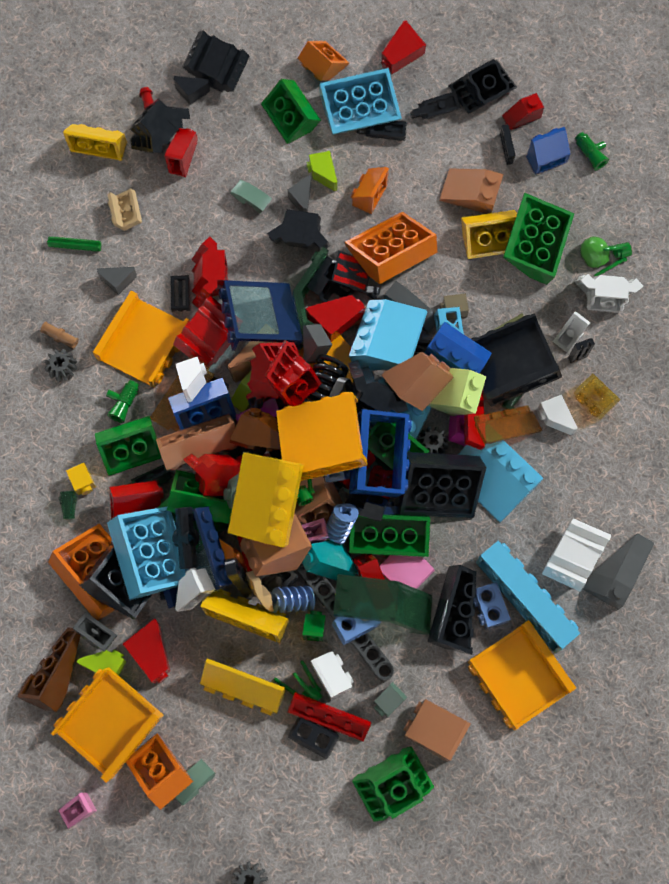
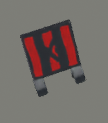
[330,251,380,299]

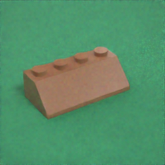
[156,414,238,470]

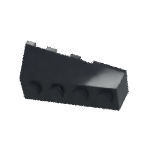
[427,565,477,655]

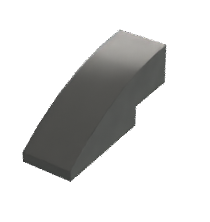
[384,281,435,334]

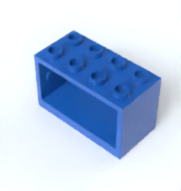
[349,409,412,497]

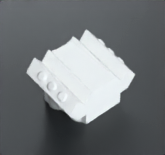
[574,274,643,313]
[542,519,611,592]

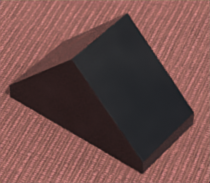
[173,76,210,105]

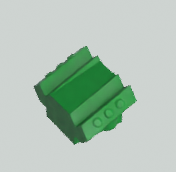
[352,746,434,822]

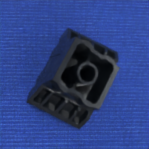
[182,30,250,92]
[448,59,517,114]
[130,99,190,153]
[267,209,331,251]
[348,360,408,413]

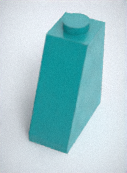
[302,540,358,583]

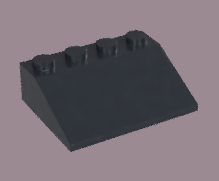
[399,452,486,518]
[79,542,152,619]

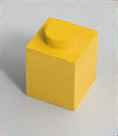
[66,462,96,495]

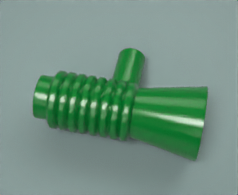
[575,132,609,171]
[106,380,139,423]

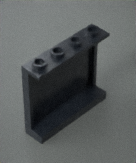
[471,313,562,407]

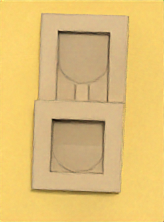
[245,571,274,612]

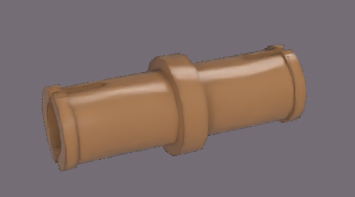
[40,321,79,349]

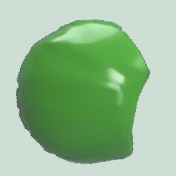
[580,236,610,268]

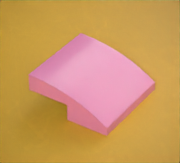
[380,555,435,598]

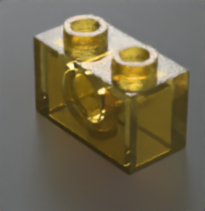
[574,374,621,420]

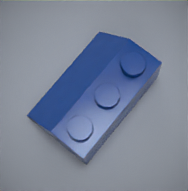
[424,322,492,374]
[168,378,236,430]

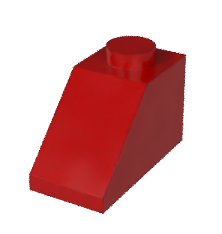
[502,93,544,130]

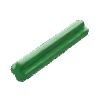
[47,236,102,252]

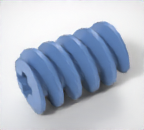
[326,503,359,544]
[271,586,315,613]

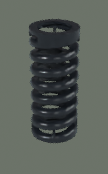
[303,354,349,402]

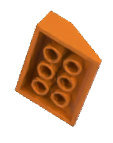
[345,212,438,284]
[48,524,115,621]

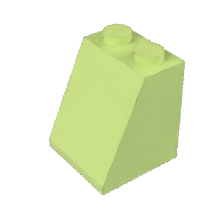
[428,368,486,416]

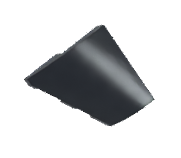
[307,256,336,296]
[345,494,388,521]

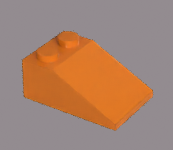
[126,733,193,810]

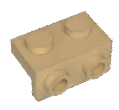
[107,189,142,231]

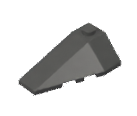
[583,533,654,610]

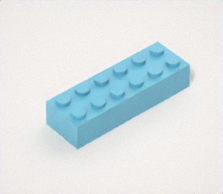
[476,540,580,654]

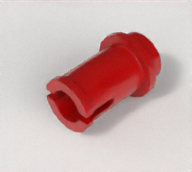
[139,87,154,109]

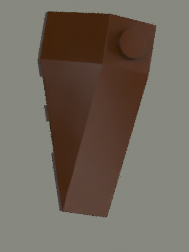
[230,408,281,452]
[17,627,80,712]

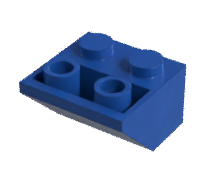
[526,127,570,175]

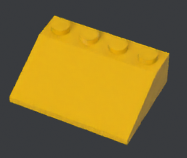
[228,452,304,548]
[200,589,289,643]

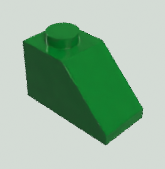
[302,611,326,642]

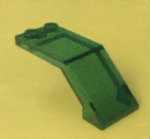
[292,247,329,349]
[333,574,433,635]

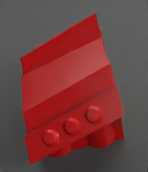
[191,237,228,308]
[173,296,243,369]
[264,340,322,407]
[246,342,299,402]
[183,453,242,496]

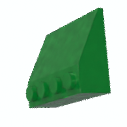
[503,193,575,285]

